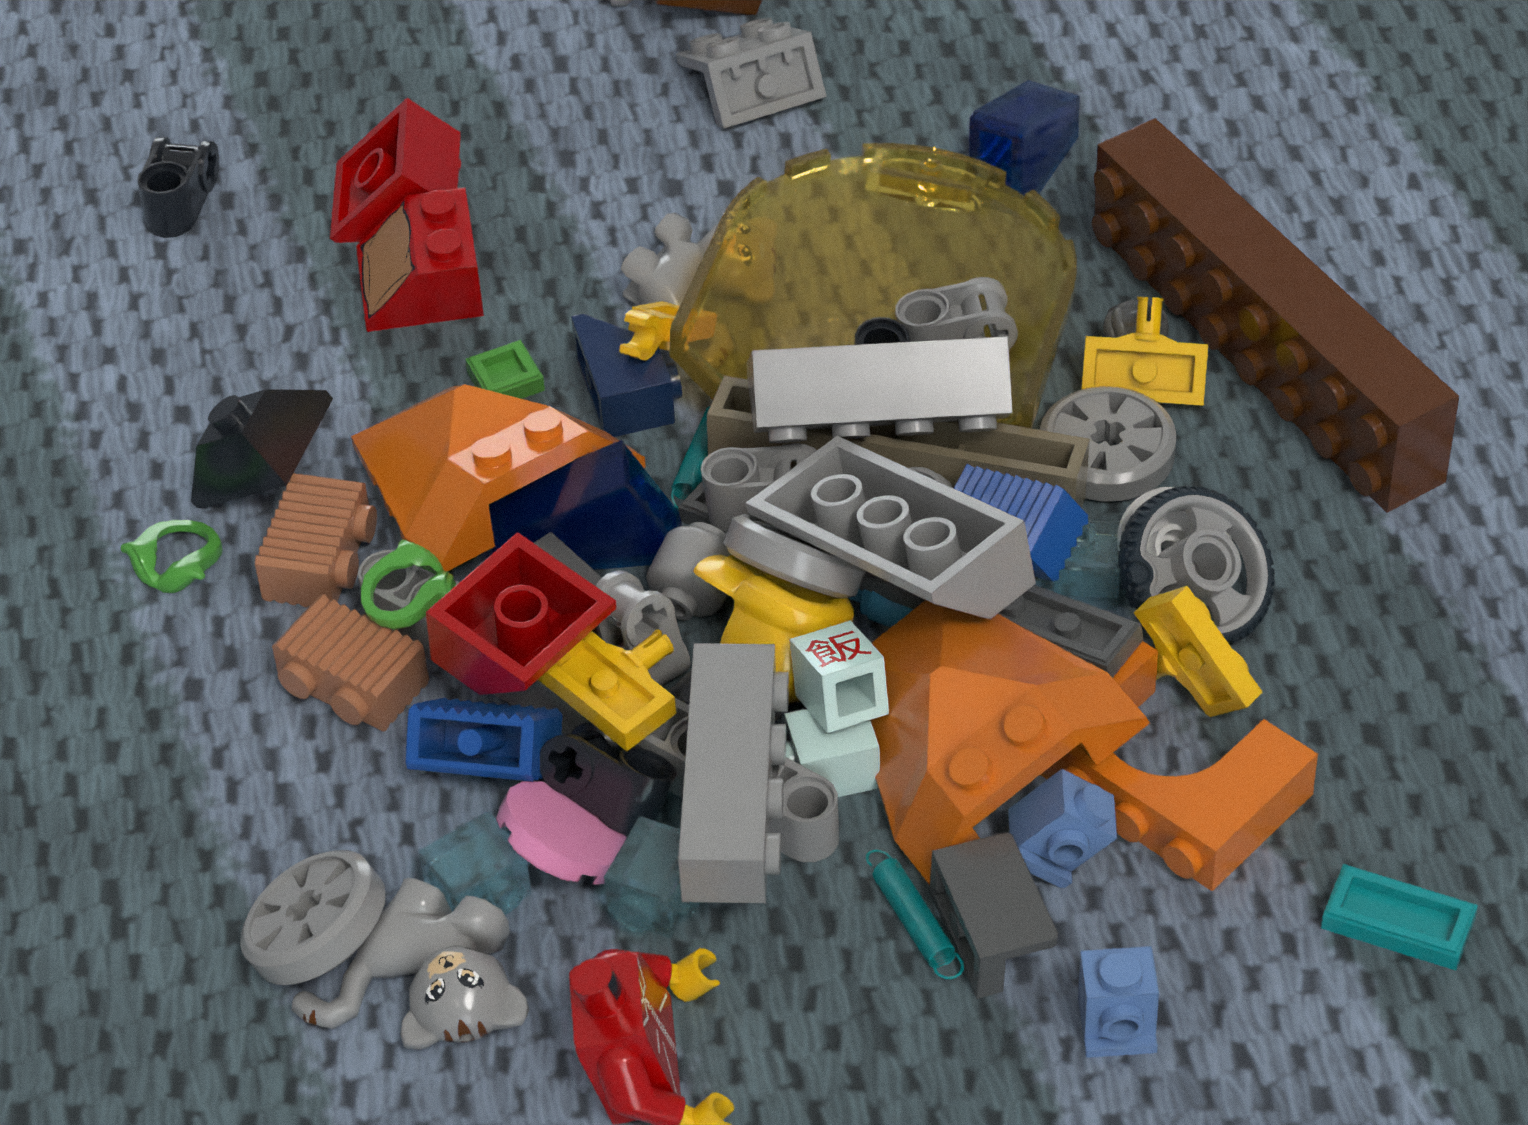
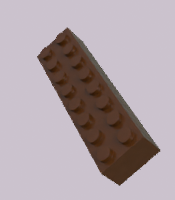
[1092,118,1459,513]

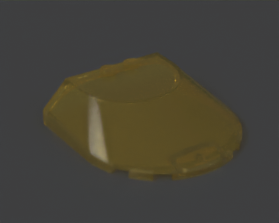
[669,143,1077,429]

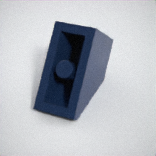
[571,314,682,437]

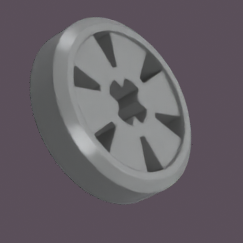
[1040,386,1176,501]
[723,514,866,599]
[240,850,385,985]

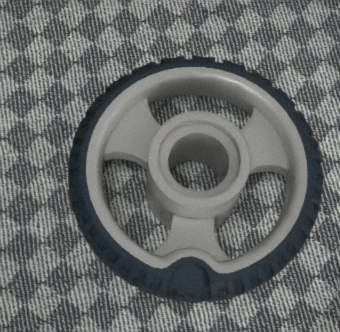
[1118,486,1275,646]

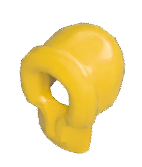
[693,555,854,705]

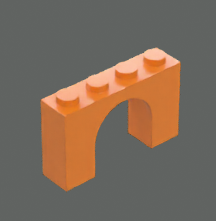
[1040,641,1318,891]

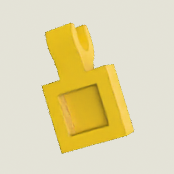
[619,301,714,360]

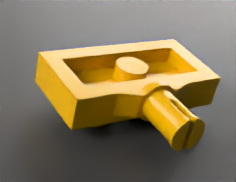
[1082,297,1208,406]
[1133,586,1263,717]
[538,629,676,751]

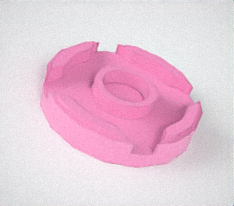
[496,781,630,885]

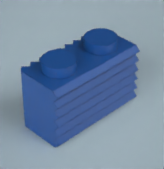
[953,464,1088,582]
[405,697,563,782]

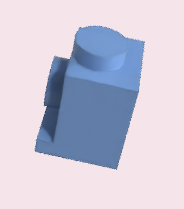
[1008,769,1117,888]
[1078,946,1159,1058]

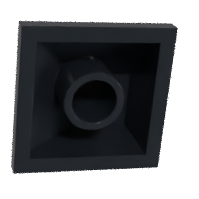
[191,389,333,509]

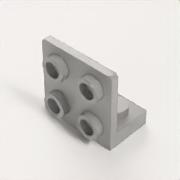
[676,18,827,129]

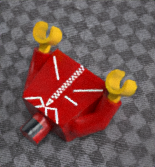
[569,948,734,1125]

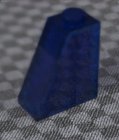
[969,80,1080,221]
[489,440,682,570]

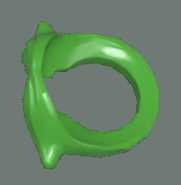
[120,520,223,593]
[361,539,456,629]

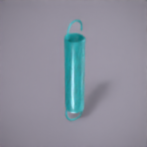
[671,406,710,510]
[865,850,964,979]

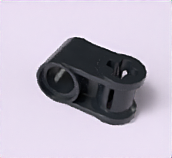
[137,136,219,238]
[540,721,676,837]

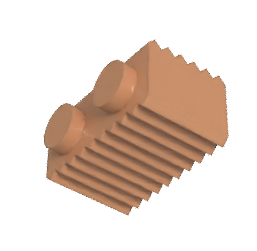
[255,473,377,607]
[272,594,429,731]

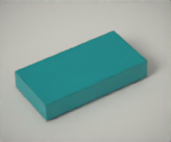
[1321,864,1478,971]

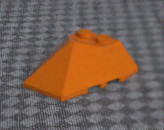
[351,384,646,571]
[870,600,1150,885]

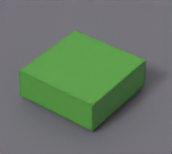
[465,340,545,399]

